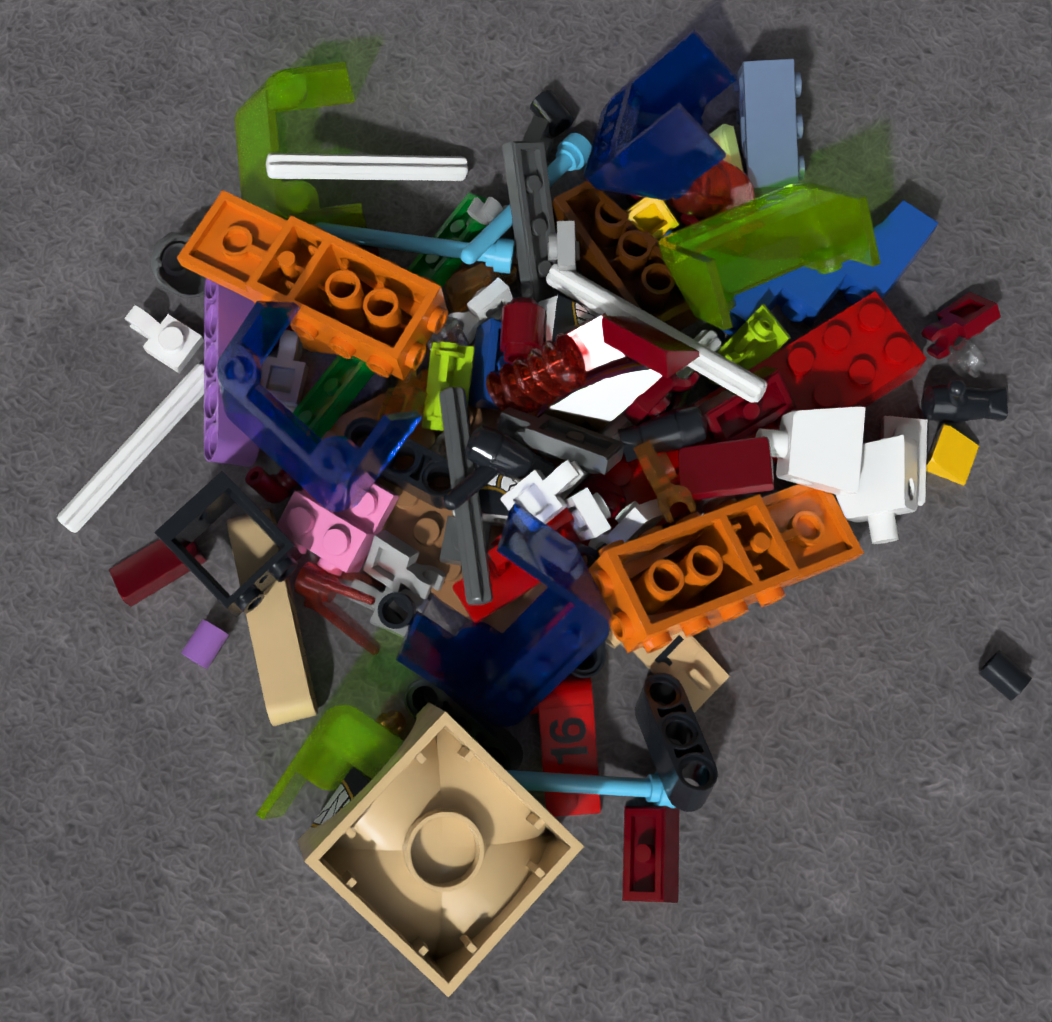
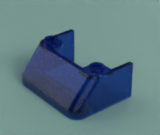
[584,29,737,200]
[217,301,423,512]
[396,503,612,727]

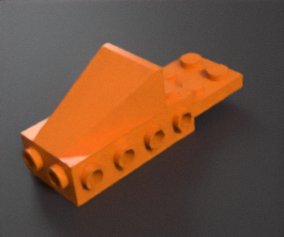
[177,190,448,381]
[588,484,864,653]

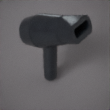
[921,380,1008,423]
[617,388,707,463]
[443,425,556,511]

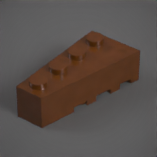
[552,180,717,331]

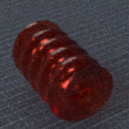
[486,333,587,414]

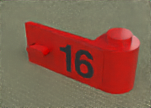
[528,675,601,817]

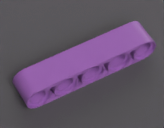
[204,278,259,467]

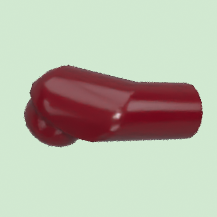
[245,466,299,504]

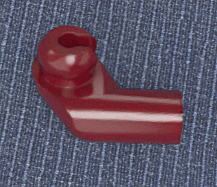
[568,474,626,518]

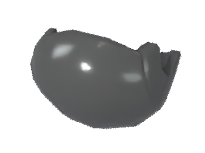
[150,231,206,298]

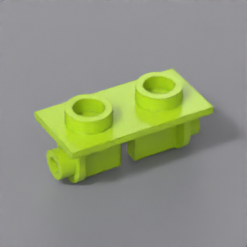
[708,304,791,385]
[422,342,475,431]

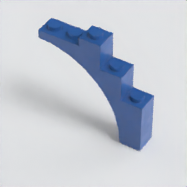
[658,200,938,336]

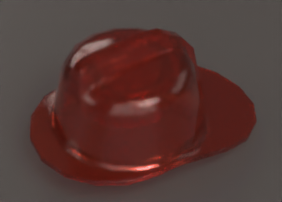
[662,150,756,231]

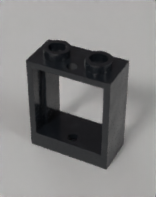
[154,471,302,617]

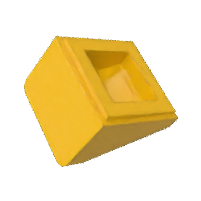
[625,189,679,240]
[926,424,979,486]

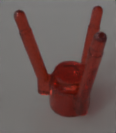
[294,561,386,655]

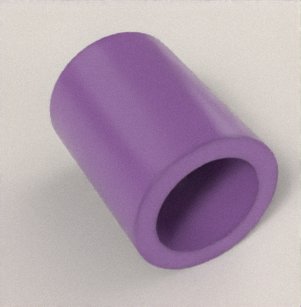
[181,619,229,669]

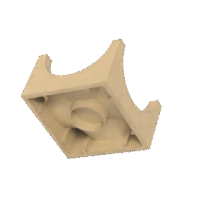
[297,702,584,997]

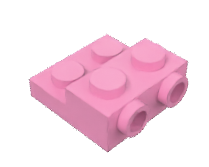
[276,453,400,576]

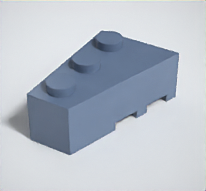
[732,59,805,194]

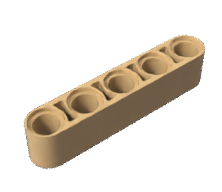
[227,508,318,726]

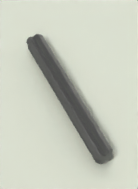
[439,387,493,606]

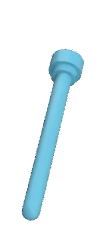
[460,133,593,264]
[315,222,515,274]
[506,770,676,808]

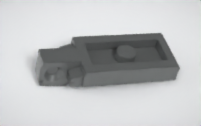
[498,407,625,475]

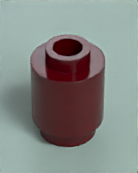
[500,297,545,365]

